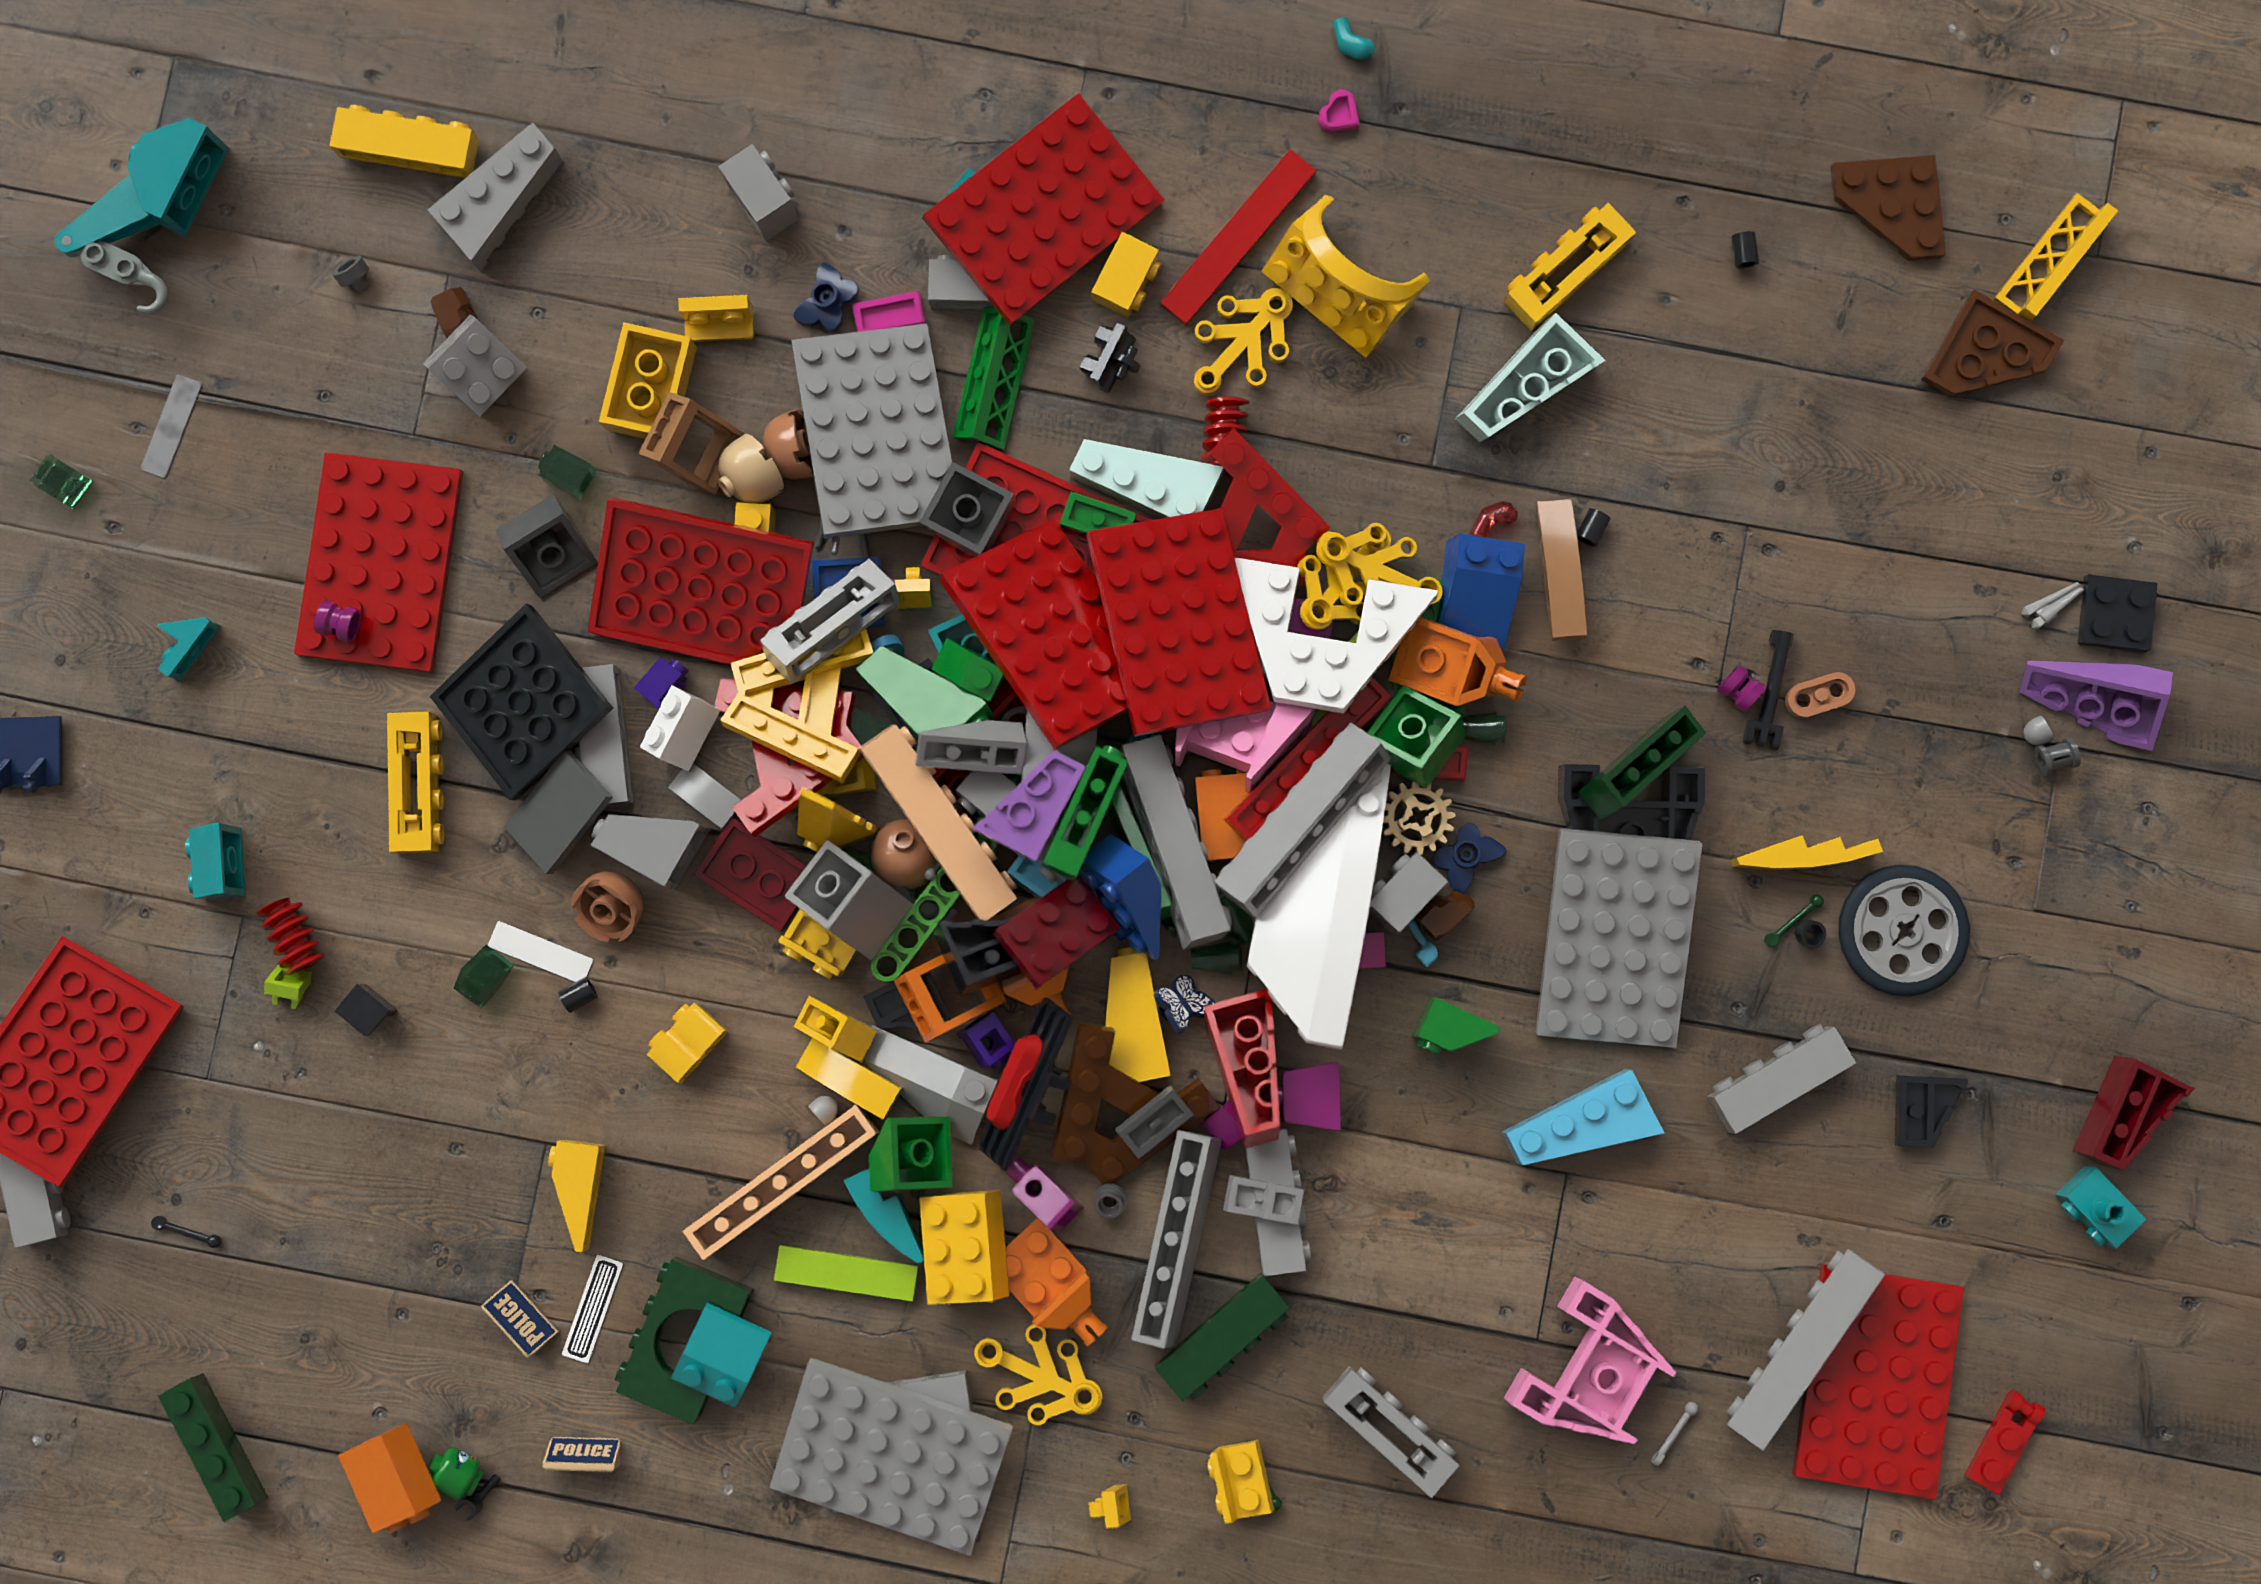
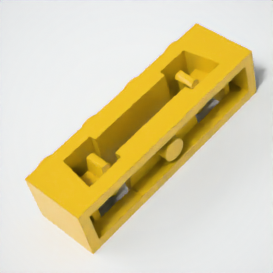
[1504,202,1636,331]
[387,711,445,854]

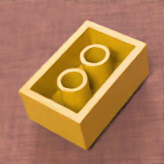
[599,322,697,439]
[919,1190,1009,1305]

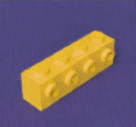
[329,105,479,178]

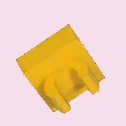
[895,567,932,609]
[1089,1484,1131,1528]

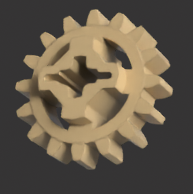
[1382,781,1456,855]

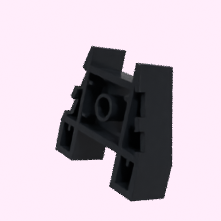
[1558,764,1705,840]

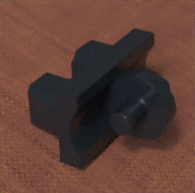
[1080,323,1141,393]

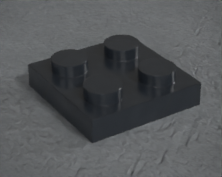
[2078,574,2157,652]

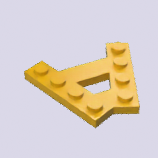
[720,629,873,783]

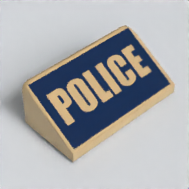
[481,1280,559,1358]
[543,1437,621,1472]

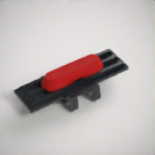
[979,997,1074,1171]

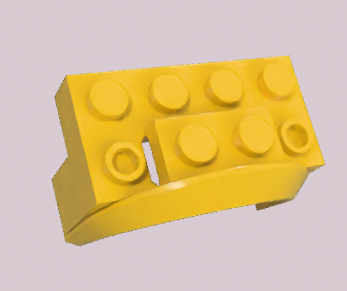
[1261,195,1430,358]

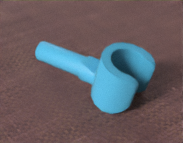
[1408,918,1438,967]

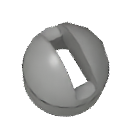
[2023,715,2054,745]
[808,1096,838,1126]

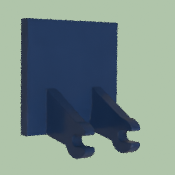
[0,716,62,794]

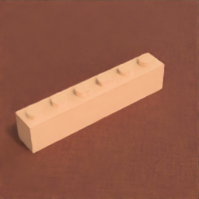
[859,724,1017,921]
[683,1105,880,1260]

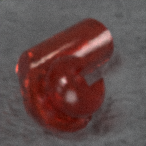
[1469,501,1518,537]

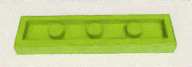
[774,1245,919,1302]

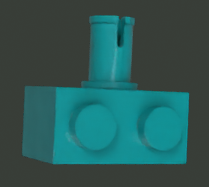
[2055,1166,2147,1249]

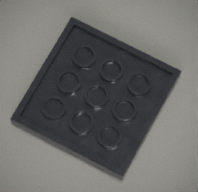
[430,604,613,801]

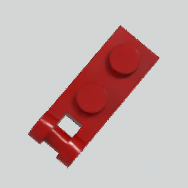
[1964,1389,2045,1495]

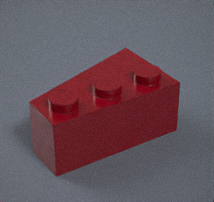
[2073,1055,2195,1171]

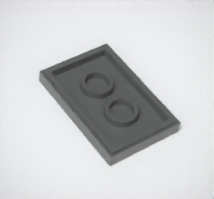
[504,750,613,874]

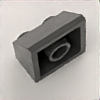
[919,462,1016,557]
[495,494,598,598]

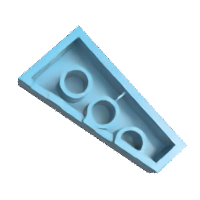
[1501,1069,1664,1165]

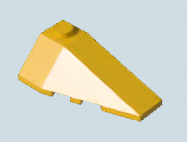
[797,788,880,852]

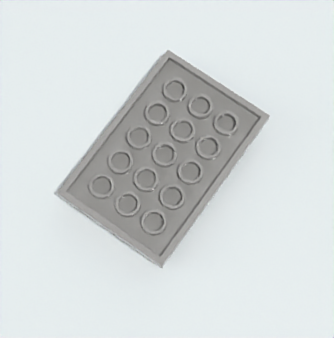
[791,324,952,539]
[1535,828,1702,1048]
[769,1358,1013,1556]

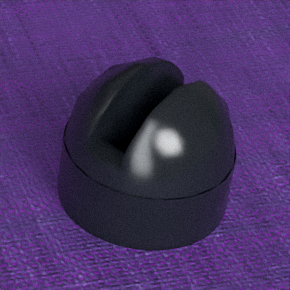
[1794,920,1826,949]

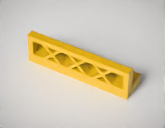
[1993,193,2118,321]

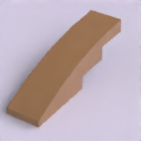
[1536,499,1587,641]

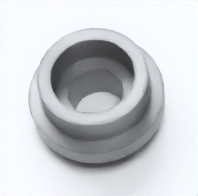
[1092,1184,1128,1218]

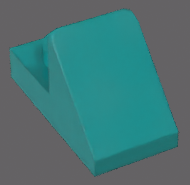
[157,617,221,681]

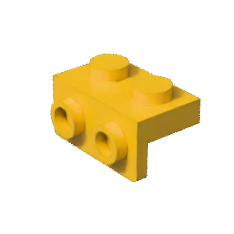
[778,909,857,979]

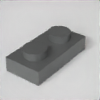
[1115,1085,1194,1159]

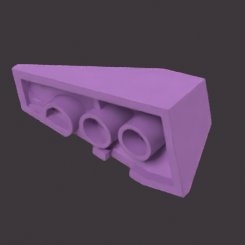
[2019,660,2173,751]

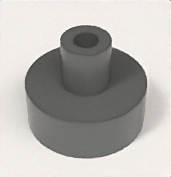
[332,255,369,292]

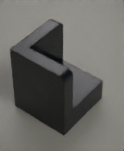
[334,984,397,1036]

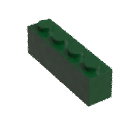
[1579,705,1706,819]
[1155,1272,1290,1402]
[158,1373,269,1522]

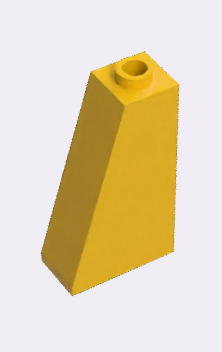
[1105,947,1171,1082]

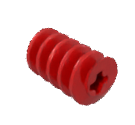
[1201,396,1250,472]
[256,897,325,976]

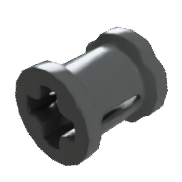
[2034,737,2081,776]

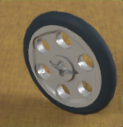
[1838,865,1970,997]

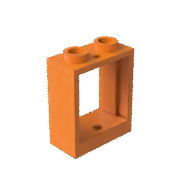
[894,955,1007,1043]

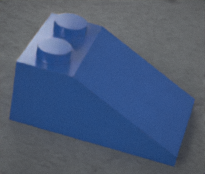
[1438,533,1525,651]

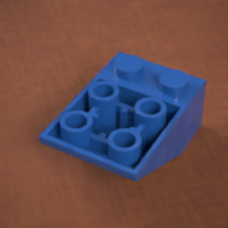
[1082,834,1162,960]

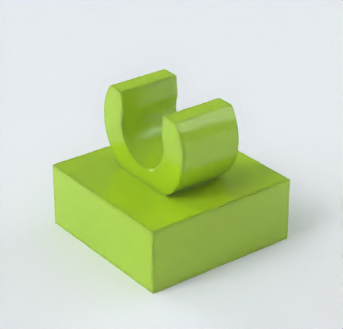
[264,965,312,1009]

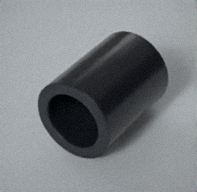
[1731,231,1759,268]
[1577,508,1611,547]
[558,977,598,1013]

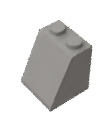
[591,814,710,890]
[785,840,914,960]

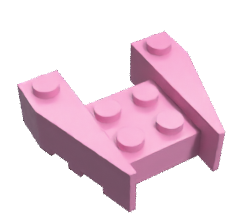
[1175,701,1317,793]
[1504,1276,1676,1444]

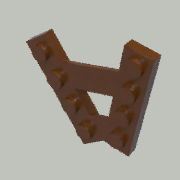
[1051,1023,1220,1185]

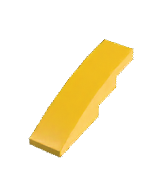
[1730,835,1883,870]

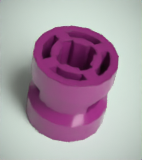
[314,600,361,643]
[1717,664,1766,713]

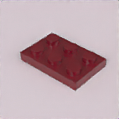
[693,817,807,932]
[993,874,1121,990]

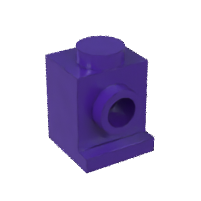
[634,657,689,709]
[956,1012,1015,1069]

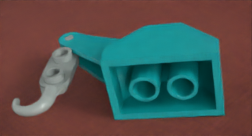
[54,118,229,314]

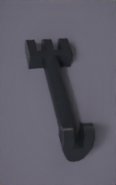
[1743,630,1794,750]

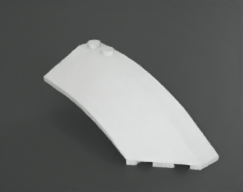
[1247,764,1391,1049]

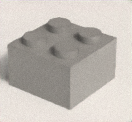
[718,144,799,242]
[423,314,527,417]
[1368,852,1448,935]

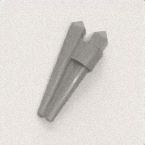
[2021,582,2084,630]

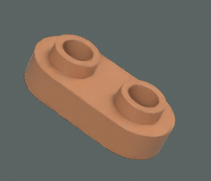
[1785,672,1856,718]

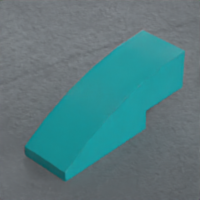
[843,1169,924,1263]

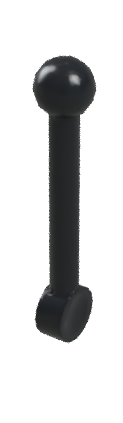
[151,1216,221,1248]

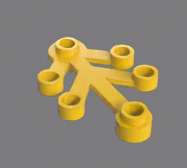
[1194,288,1293,396]
[1316,523,1442,607]
[1297,529,1391,630]
[974,1323,1102,1425]

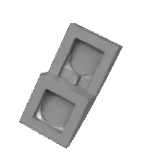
[668,763,741,829]
[1223,1175,1304,1225]

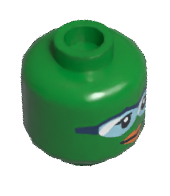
[428,1447,483,1501]

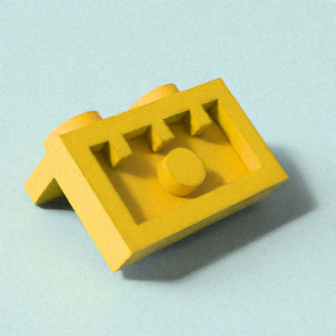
[678,295,754,342]
[1208,1440,1274,1524]

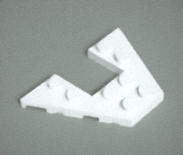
[1234,557,1438,713]

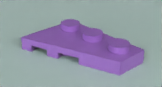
[972,750,1086,862]

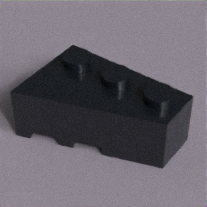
[933,918,1023,996]

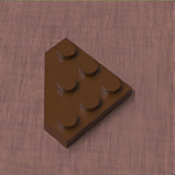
[1831,155,1946,261]
[1921,290,2064,397]

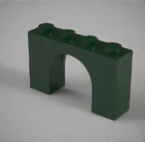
[615,1257,754,1425]

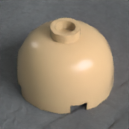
[718,433,784,504]

